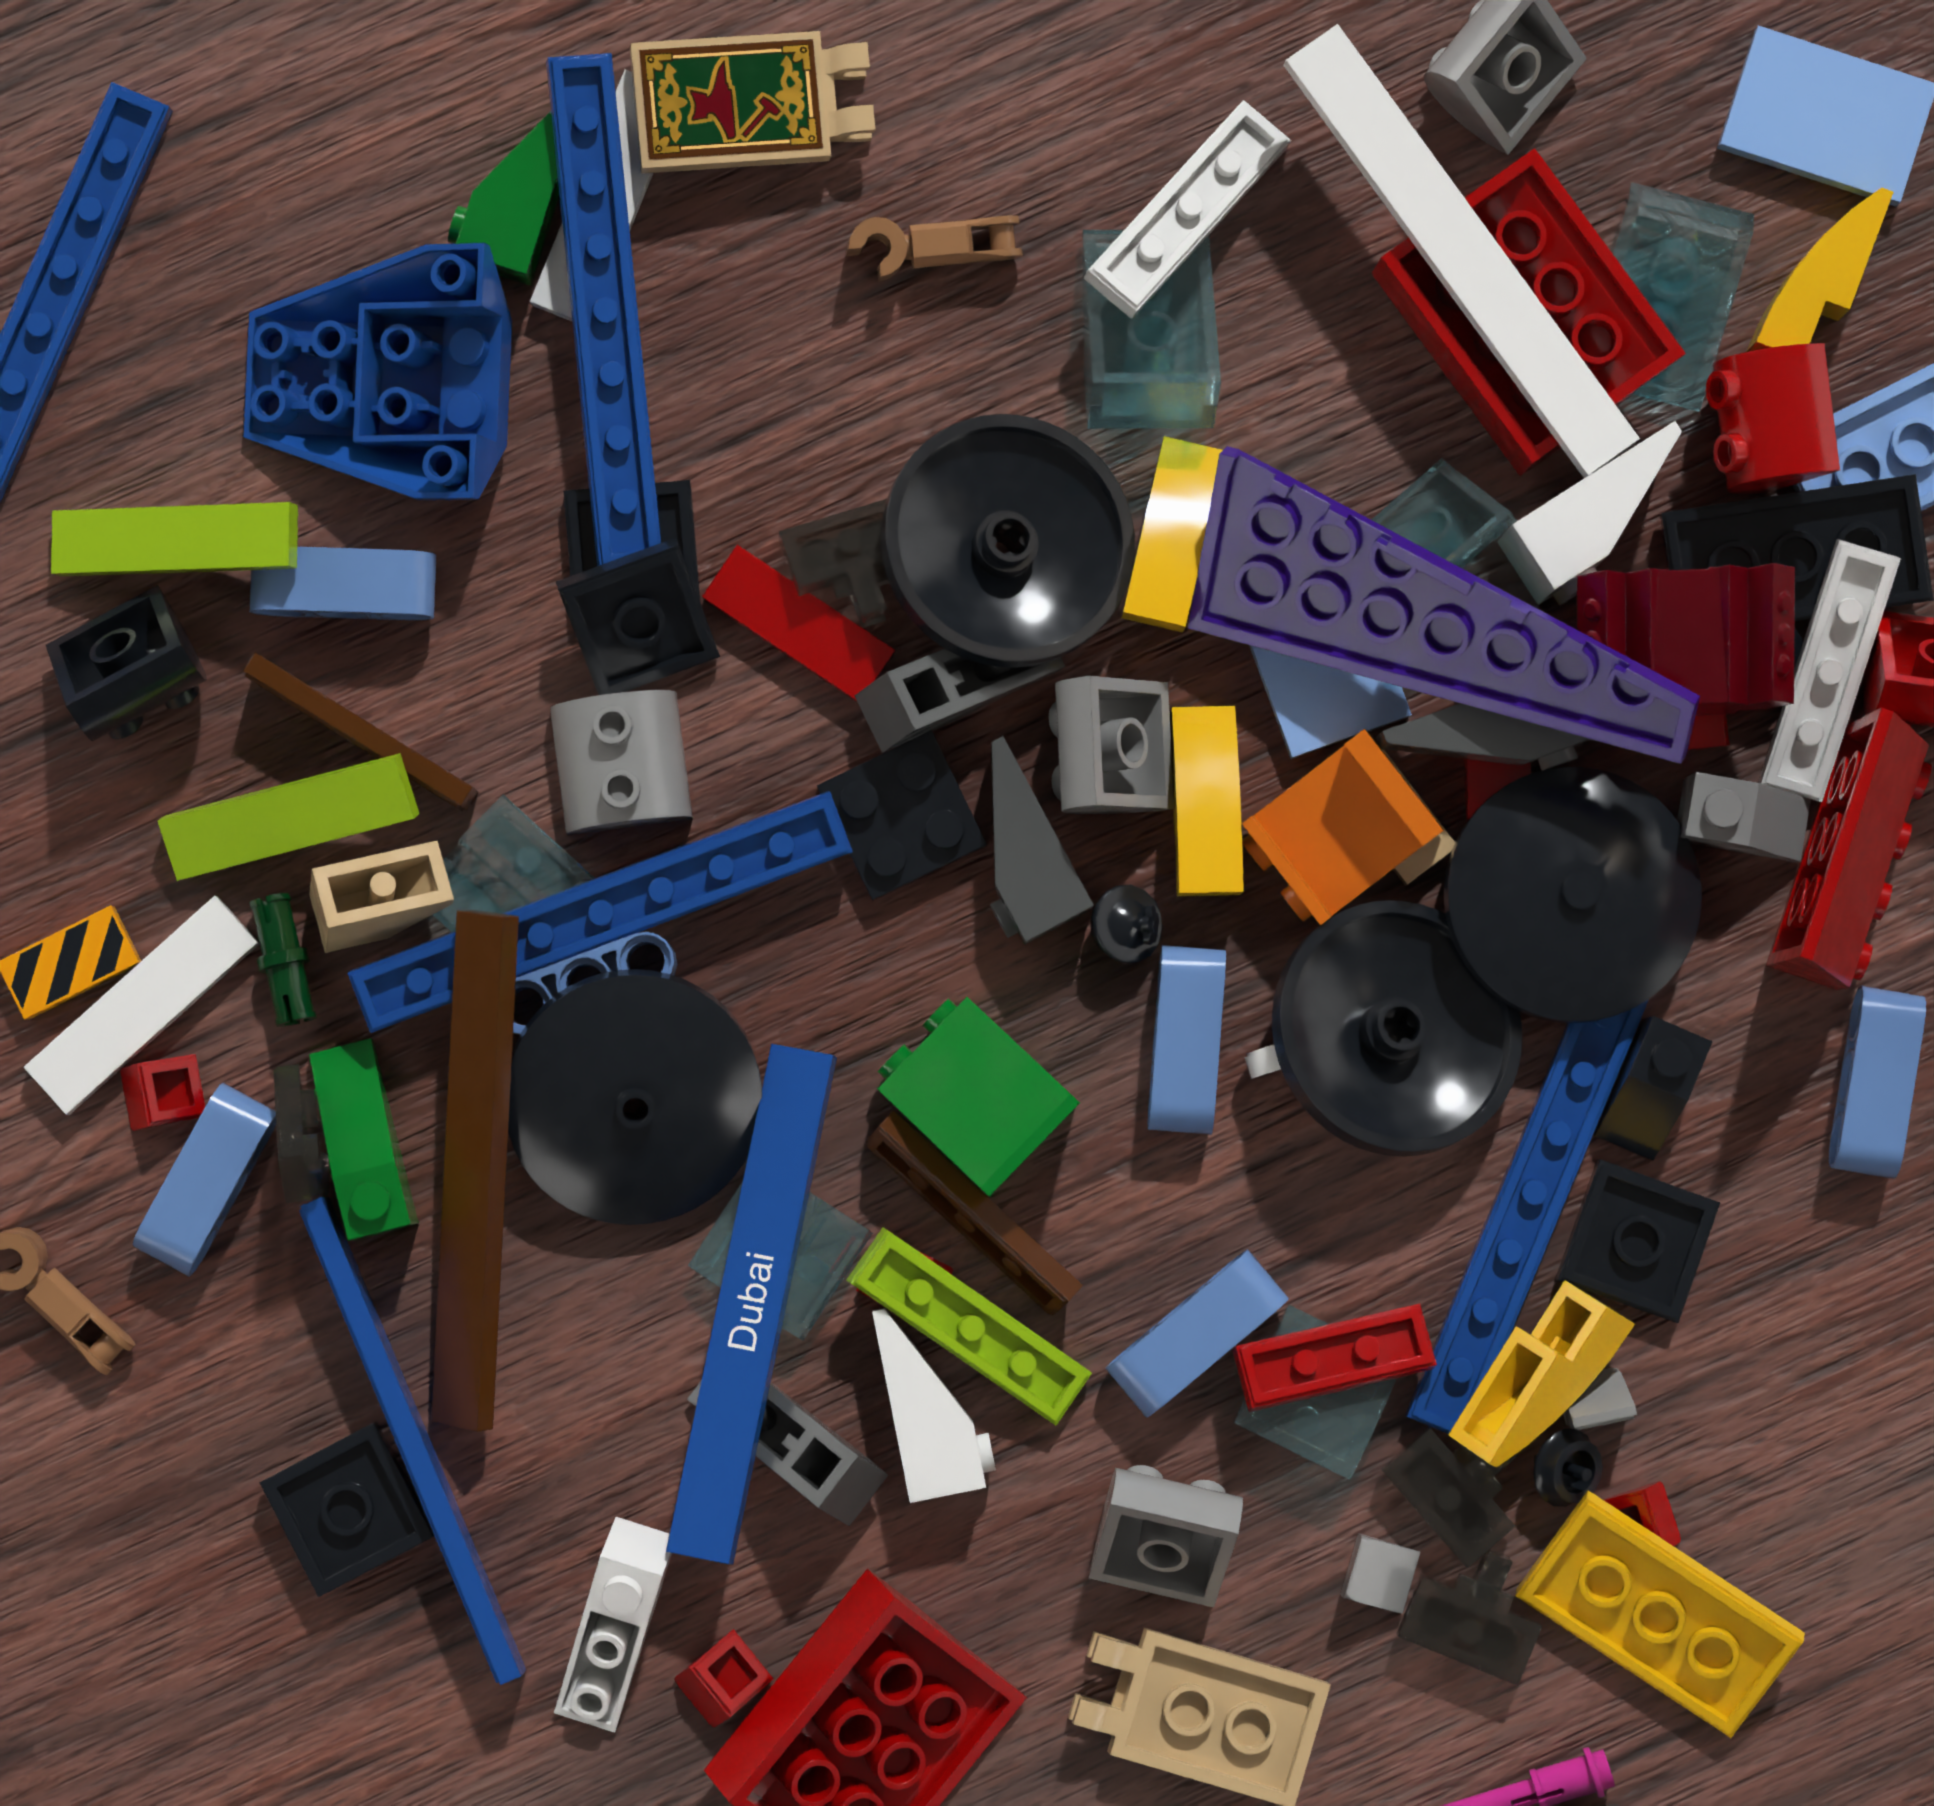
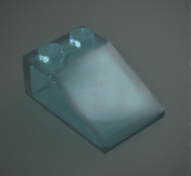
[1612,182,1754,412]
[1082,230,1221,429]

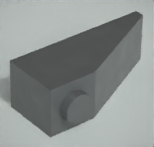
[855,648,1066,753]
[1376,703,1589,771]
[990,736,1094,945]
[687,1380,888,1526]

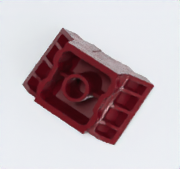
[1577,563,1795,716]

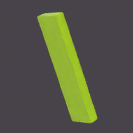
[51,502,298,576]
[157,753,420,881]
[846,1227,1092,1426]

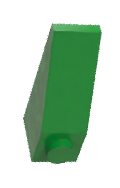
[448,111,560,286]
[309,1038,419,1240]

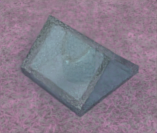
[1371,458,1517,569]

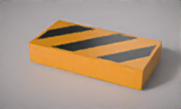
[0,905,141,1020]

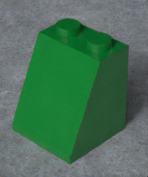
[877,997,1080,1197]

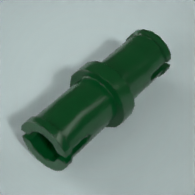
[249,893,317,1027]

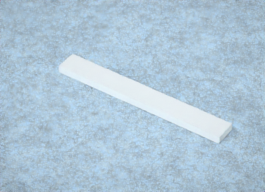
[1283,24,1640,478]

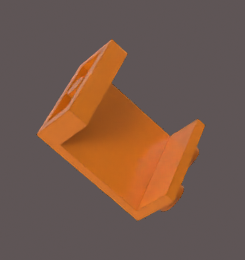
[1242,729,1444,925]

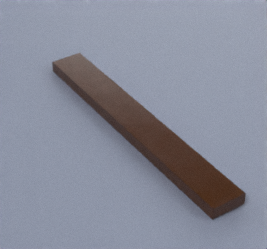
[431,910,519,1432]

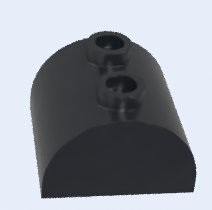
[46,585,207,741]

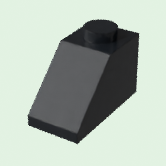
[1593,1016,1713,1161]

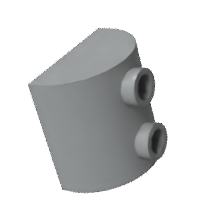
[1424,0,1587,155]
[1049,676,1174,814]
[550,690,693,835]
[1089,1465,1243,1608]

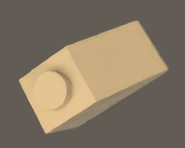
[309,840,454,953]

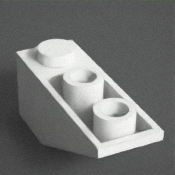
[554,1517,672,1733]

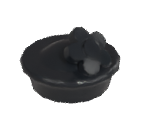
[1090,885,1163,963]
[1533,1429,1603,1507]

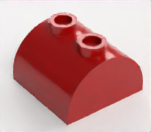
[1706,343,1840,494]
[1863,611,1934,727]

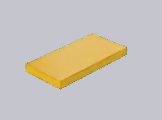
[1515,1490,1805,1738]

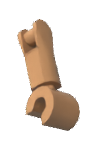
[846,215,1023,282]
[0,1227,135,1375]

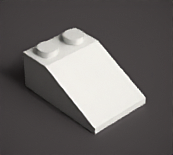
[1497,421,1682,605]

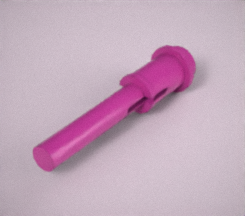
[1441,1747,1615,1806]

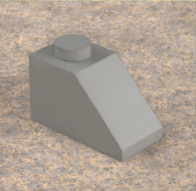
[1677,772,1811,863]

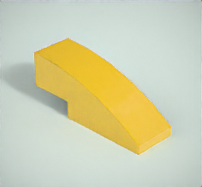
[1746,188,1893,352]
[1121,436,1223,633]
[1171,706,1244,896]
[1448,1280,1635,1468]

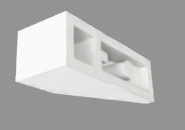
[872,1308,996,1503]

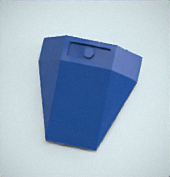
[243,243,512,500]

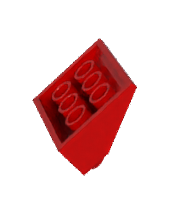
[1371,148,1686,477]
[1766,707,1932,990]
[704,1569,1027,1806]

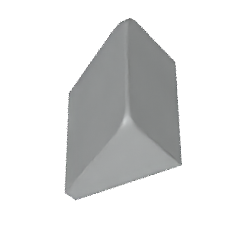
[1563,1368,1637,1430]
[1340,1533,1420,1614]

